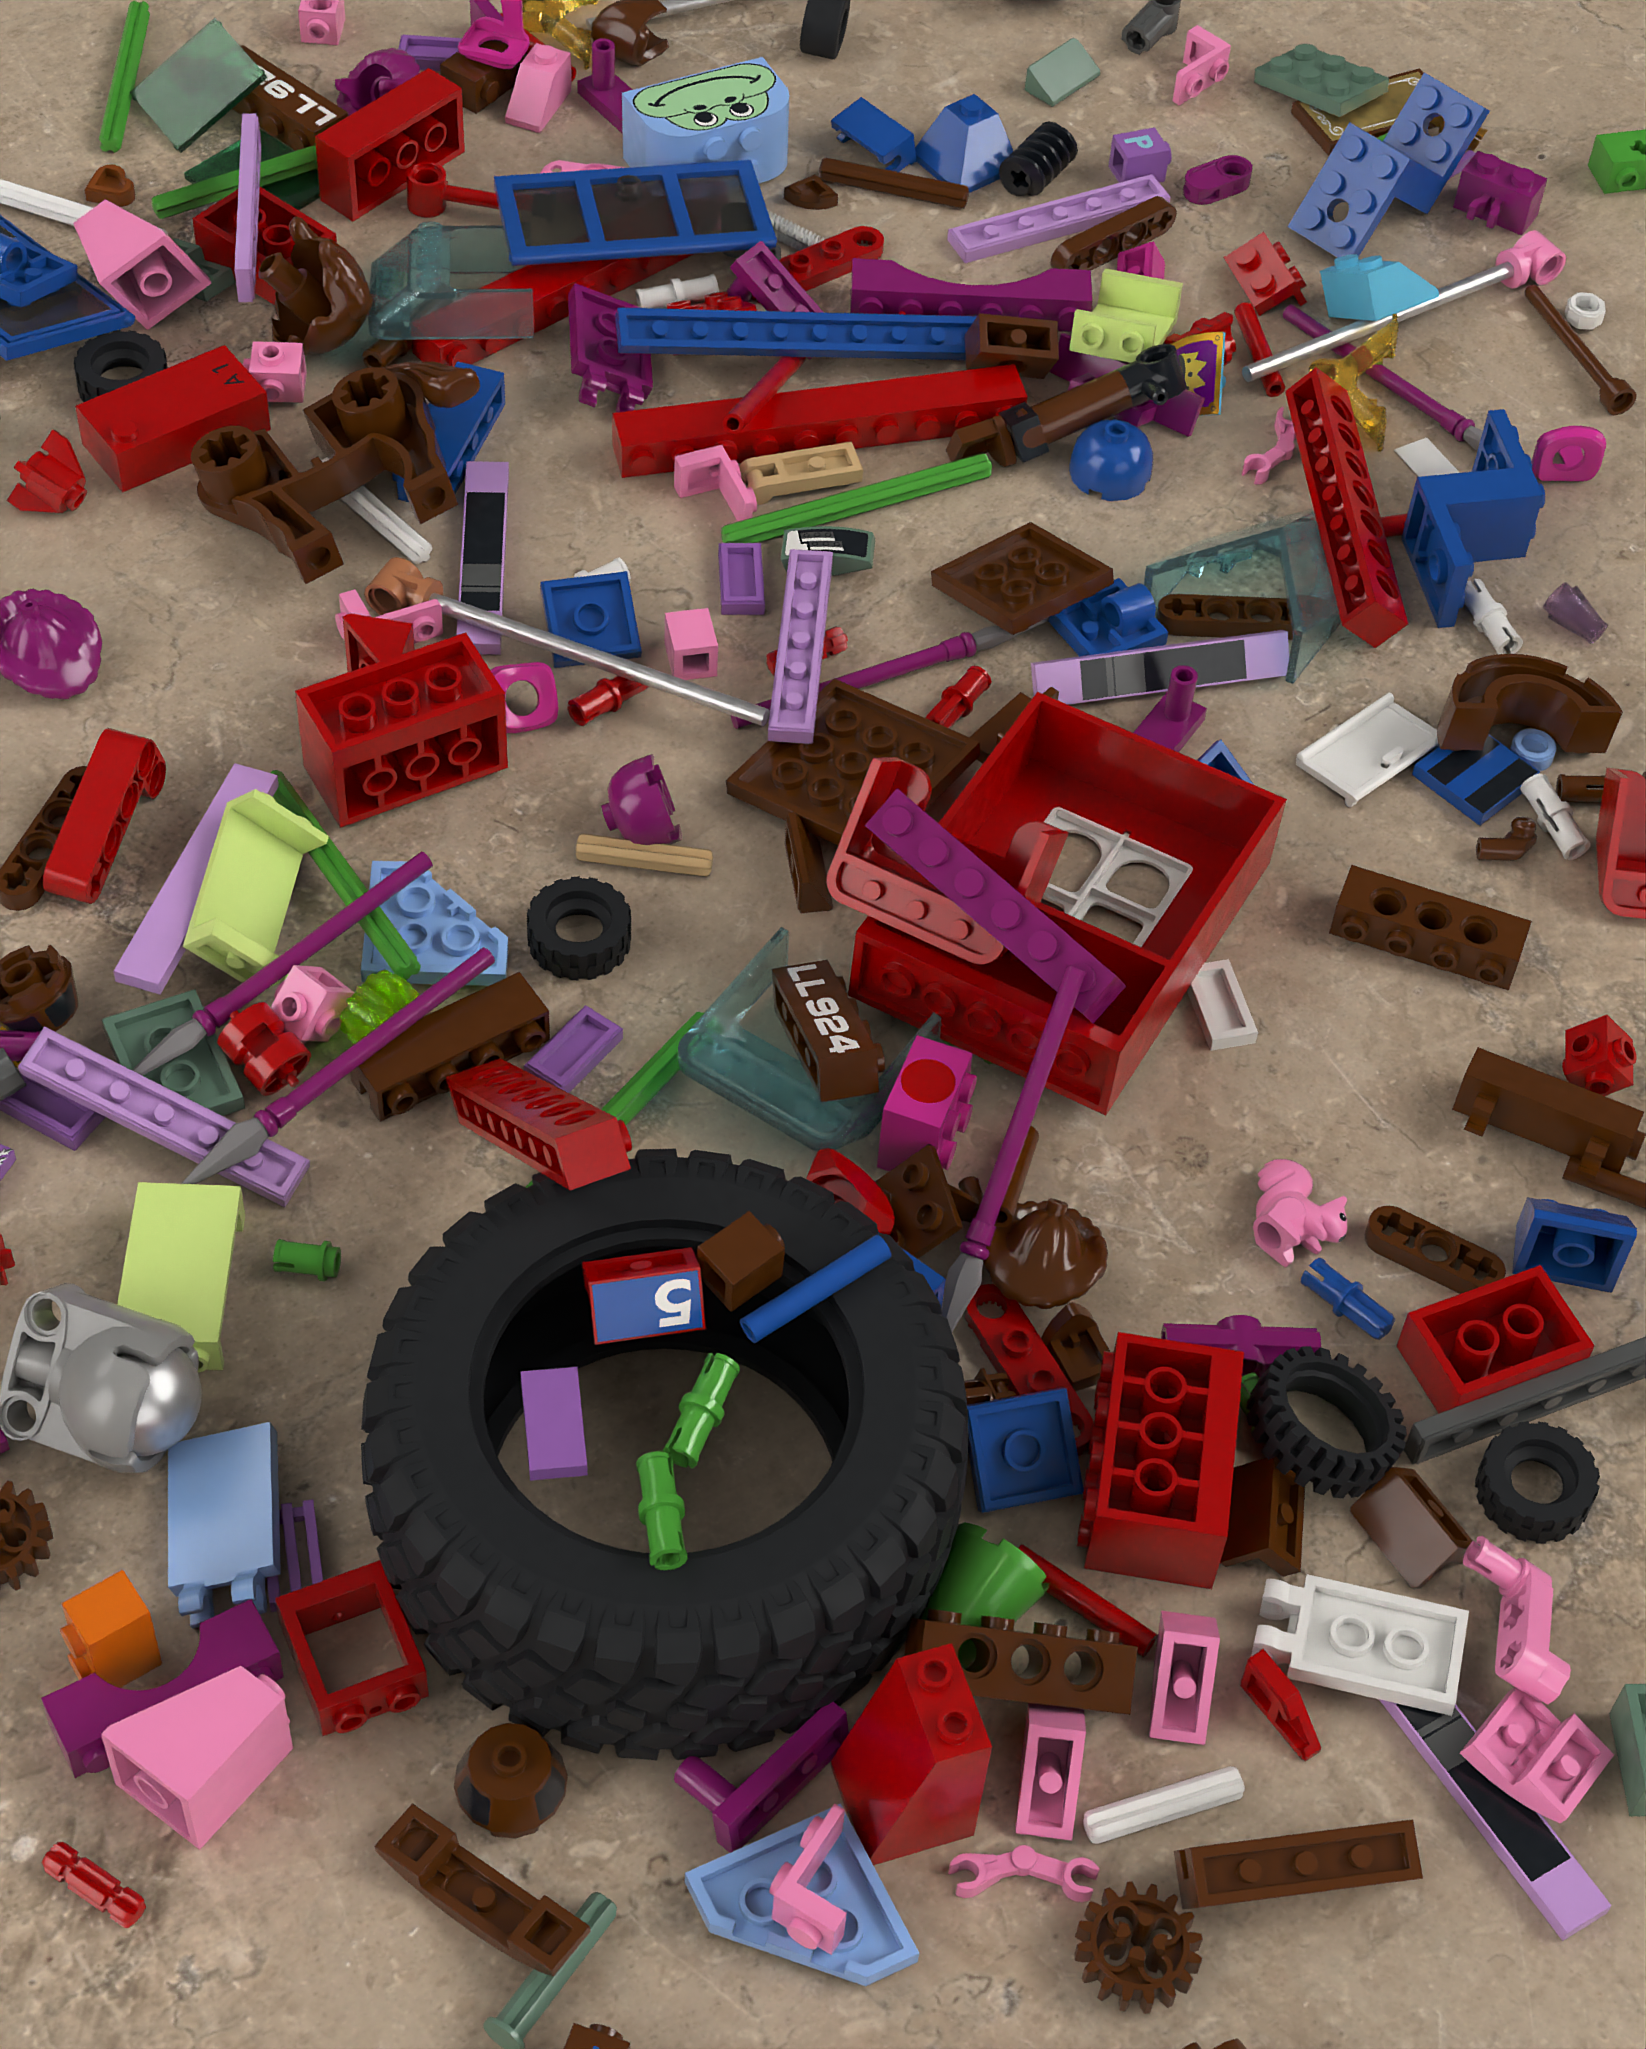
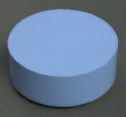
[1510,729,1557,771]

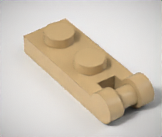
[739,442,863,505]

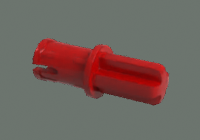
[925,665,992,729]
[567,676,649,726]

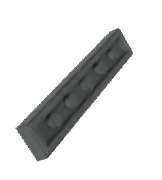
[1404,1336,1646,1464]

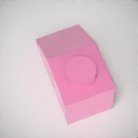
[505,43,571,133]
[1149,1611,1220,1745]
[1015,1703,1086,1841]

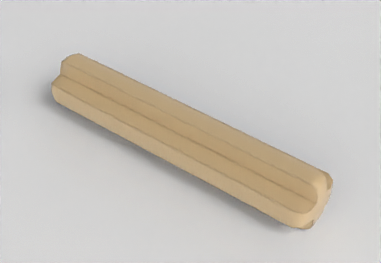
[576,833,713,877]

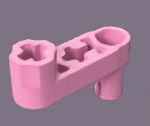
[1463,1536,1571,1705]

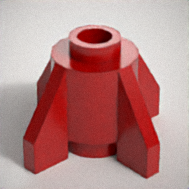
[6,429,87,513]

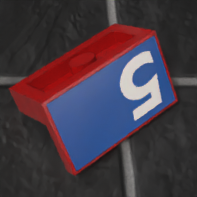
[582,1247,706,1345]

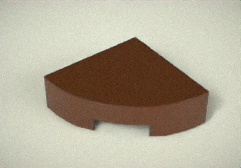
[784,174,838,210]

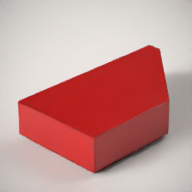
[1240,1649,1321,1762]

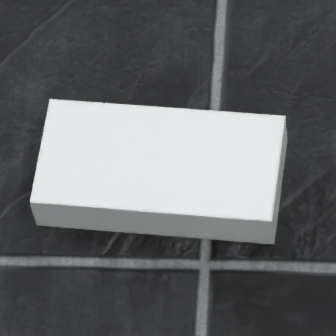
[1187,959,1258,1051]

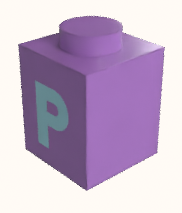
[1108,127,1172,183]

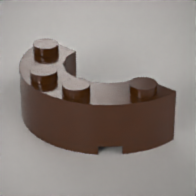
[1437,654,1623,754]

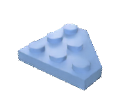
[361,861,508,986]
[685,1804,919,1986]

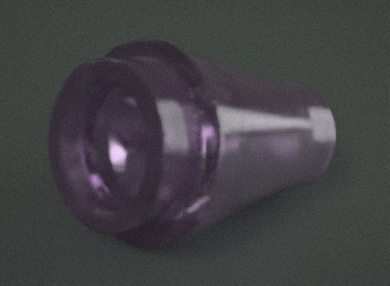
[1543,582,1608,644]

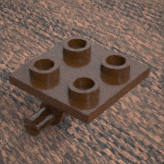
[875,1144,983,1259]

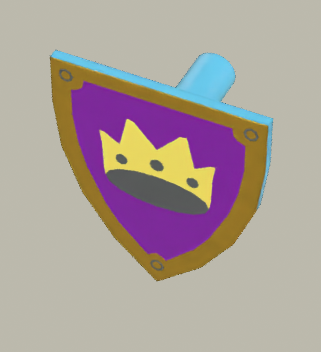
[1171,332,1226,416]

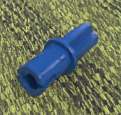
[1301,1258,1395,1340]

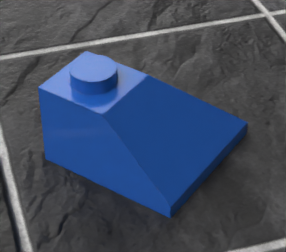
[915,94,1013,193]

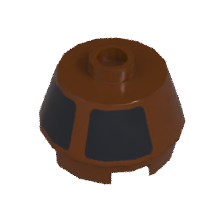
[0,945,78,1032]
[454,1723,568,1839]

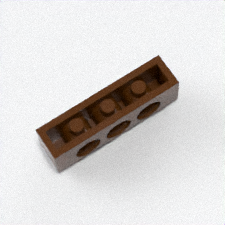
[1329,865,1532,990]
[904,1609,1138,1715]

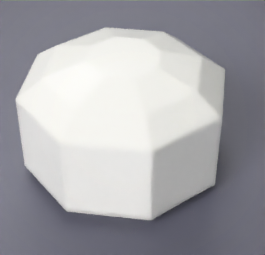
[1565,292,1606,330]

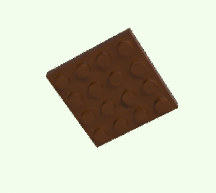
[726,678,980,845]

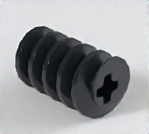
[999,121,1078,196]

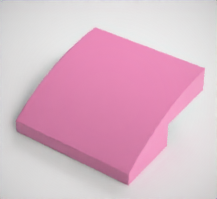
[1460,1687,1614,1823]

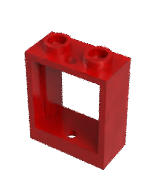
[275,1560,429,1736]

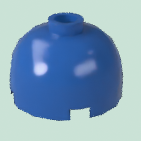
[1069,419,1153,501]

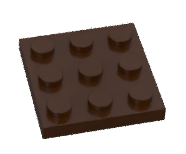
[931,522,1114,635]

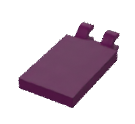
[568,283,653,412]

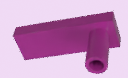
[577,39,632,134]
[726,241,824,360]
[1133,665,1207,752]
[674,1702,849,1853]

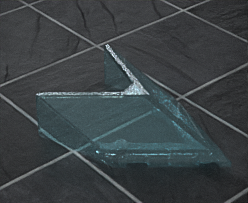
[1144,508,1341,684]

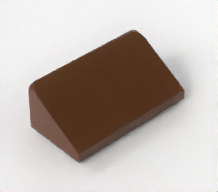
[784,812,833,913]

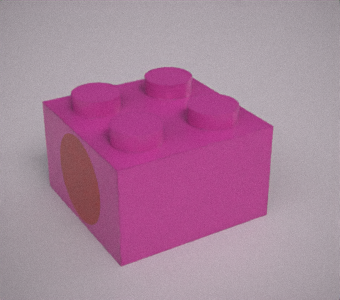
[877,1035,977,1171]

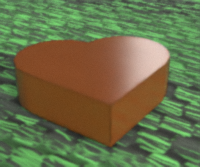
[85,164,136,207]

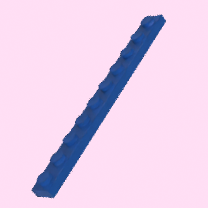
[615,308,977,360]

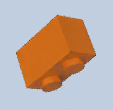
[60,1570,162,1688]

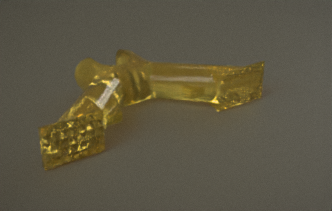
[522,0,598,70]
[1308,313,1399,452]

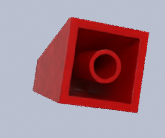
[830,1643,992,1866]

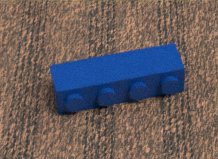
[392,361,505,502]

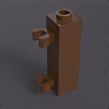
[1452,1047,1646,1181]

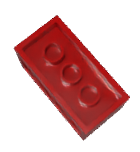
[295,632,508,828]
[1077,1332,1244,1589]

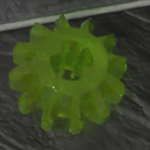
[340,969,420,1044]

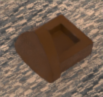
[945,415,1017,467]
[1041,1302,1111,1392]

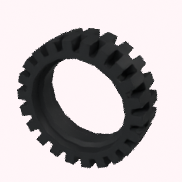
[1246,1346,1407,1498]

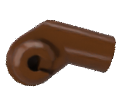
[1476,817,1537,861]

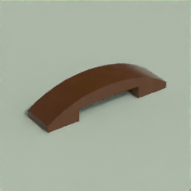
[374,1803,591,1976]

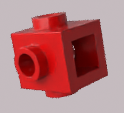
[1562,1015,1637,1096]

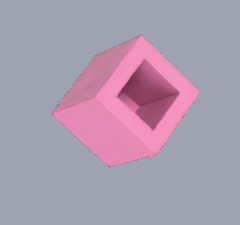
[664,608,718,680]

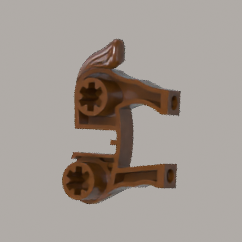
[191,362,480,584]

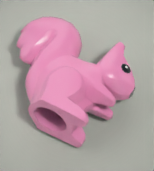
[1253,1159,1347,1267]

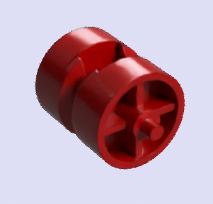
[217,1002,311,1096]

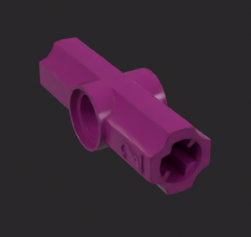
[1161,1315,1322,1378]

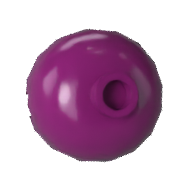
[601,754,682,845]

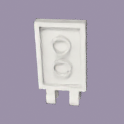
[1251,1574,1469,1716]

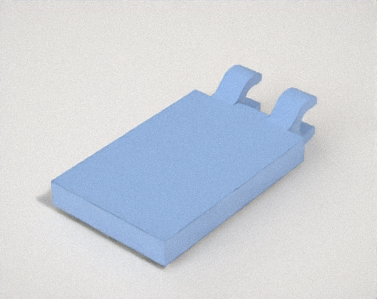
[168,1422,281,1628]

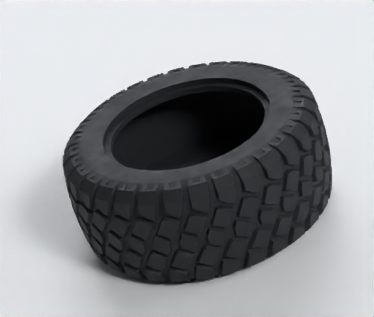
[361,1149,968,1760]

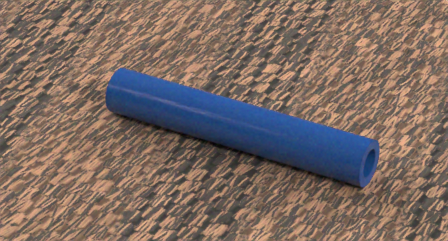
[740,1234,891,1343]

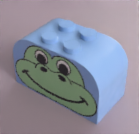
[622,57,789,191]

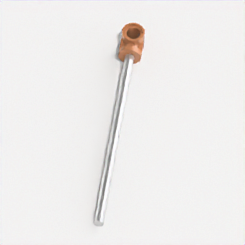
[364,557,770,726]

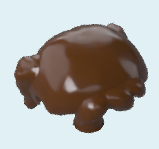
[258,217,373,357]

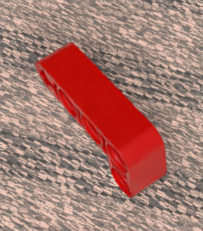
[43,728,166,904]

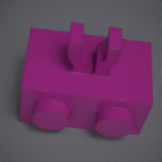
[1453,151,1548,235]

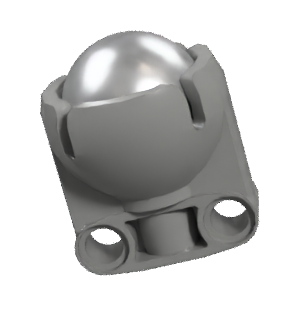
[0,1283,202,1473]

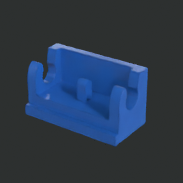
[831,97,916,172]

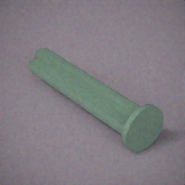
[483,1892,617,2049]

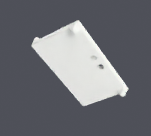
[1296,692,1439,808]

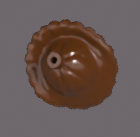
[983,1198,1108,1309]

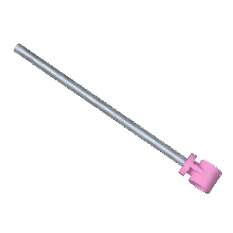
[1242,230,1566,382]

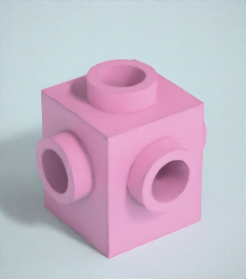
[243,341,307,403]
[271,965,355,1044]

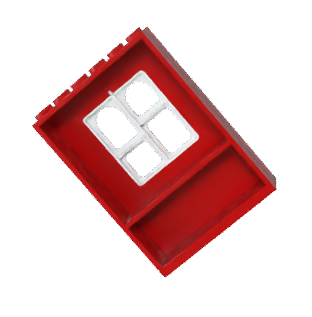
[848,692,1287,1116]

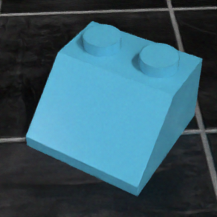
[1320,254,1439,321]

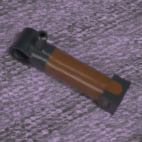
[999,344,1187,463]

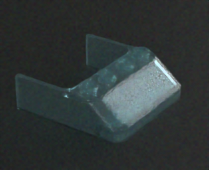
[368,221,534,340]
[678,927,942,1151]

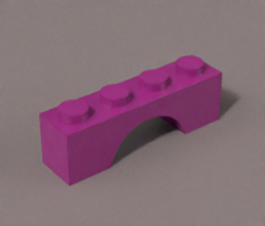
[41,1599,284,1778]

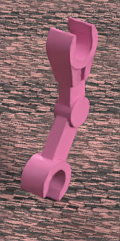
[1242,407,1296,485]
[948,1845,1099,1902]

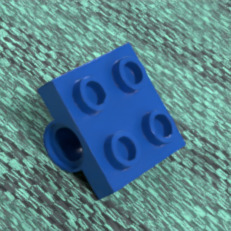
[0,233,77,308]
[1048,578,1169,656]

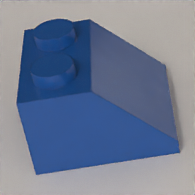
[1512,1197,1637,1293]

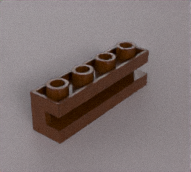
[350,972,550,1122]
[1174,1819,1423,1910]

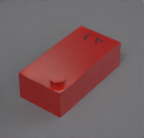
[315,68,465,222]
[75,345,271,493]

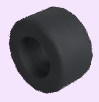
[800,0,850,59]

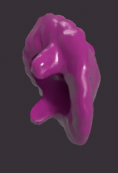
[334,48,420,116]
[0,588,102,700]

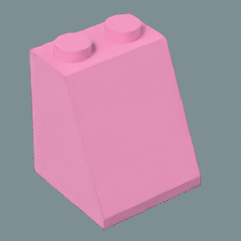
[73,199,212,330]
[101,1666,293,1850]

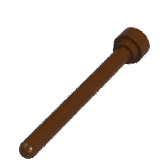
[1525,284,1637,415]

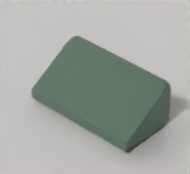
[1025,38,1101,107]

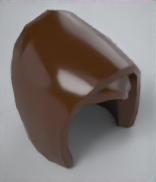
[591,0,669,66]

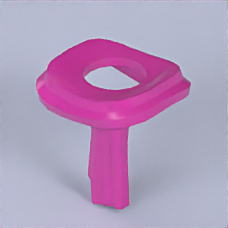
[458,0,529,69]
[1532,426,1606,481]
[491,662,558,733]

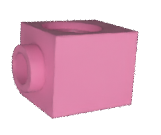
[298,0,345,45]

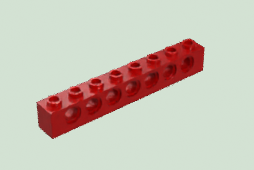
[1285,367,1409,648]
[446,1058,632,1190]

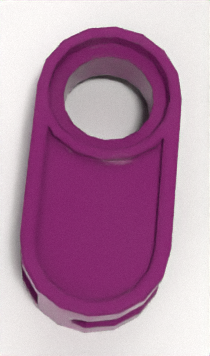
[1183,155,1253,205]

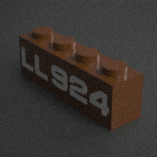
[209,45,348,151]
[772,960,885,1102]

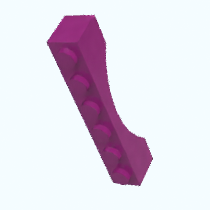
[850,258,1092,332]
[865,788,1126,1024]

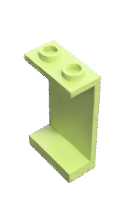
[1069,268,1183,363]
[182,789,329,987]
[117,1182,245,1372]

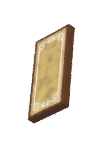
[1291,68,1437,156]

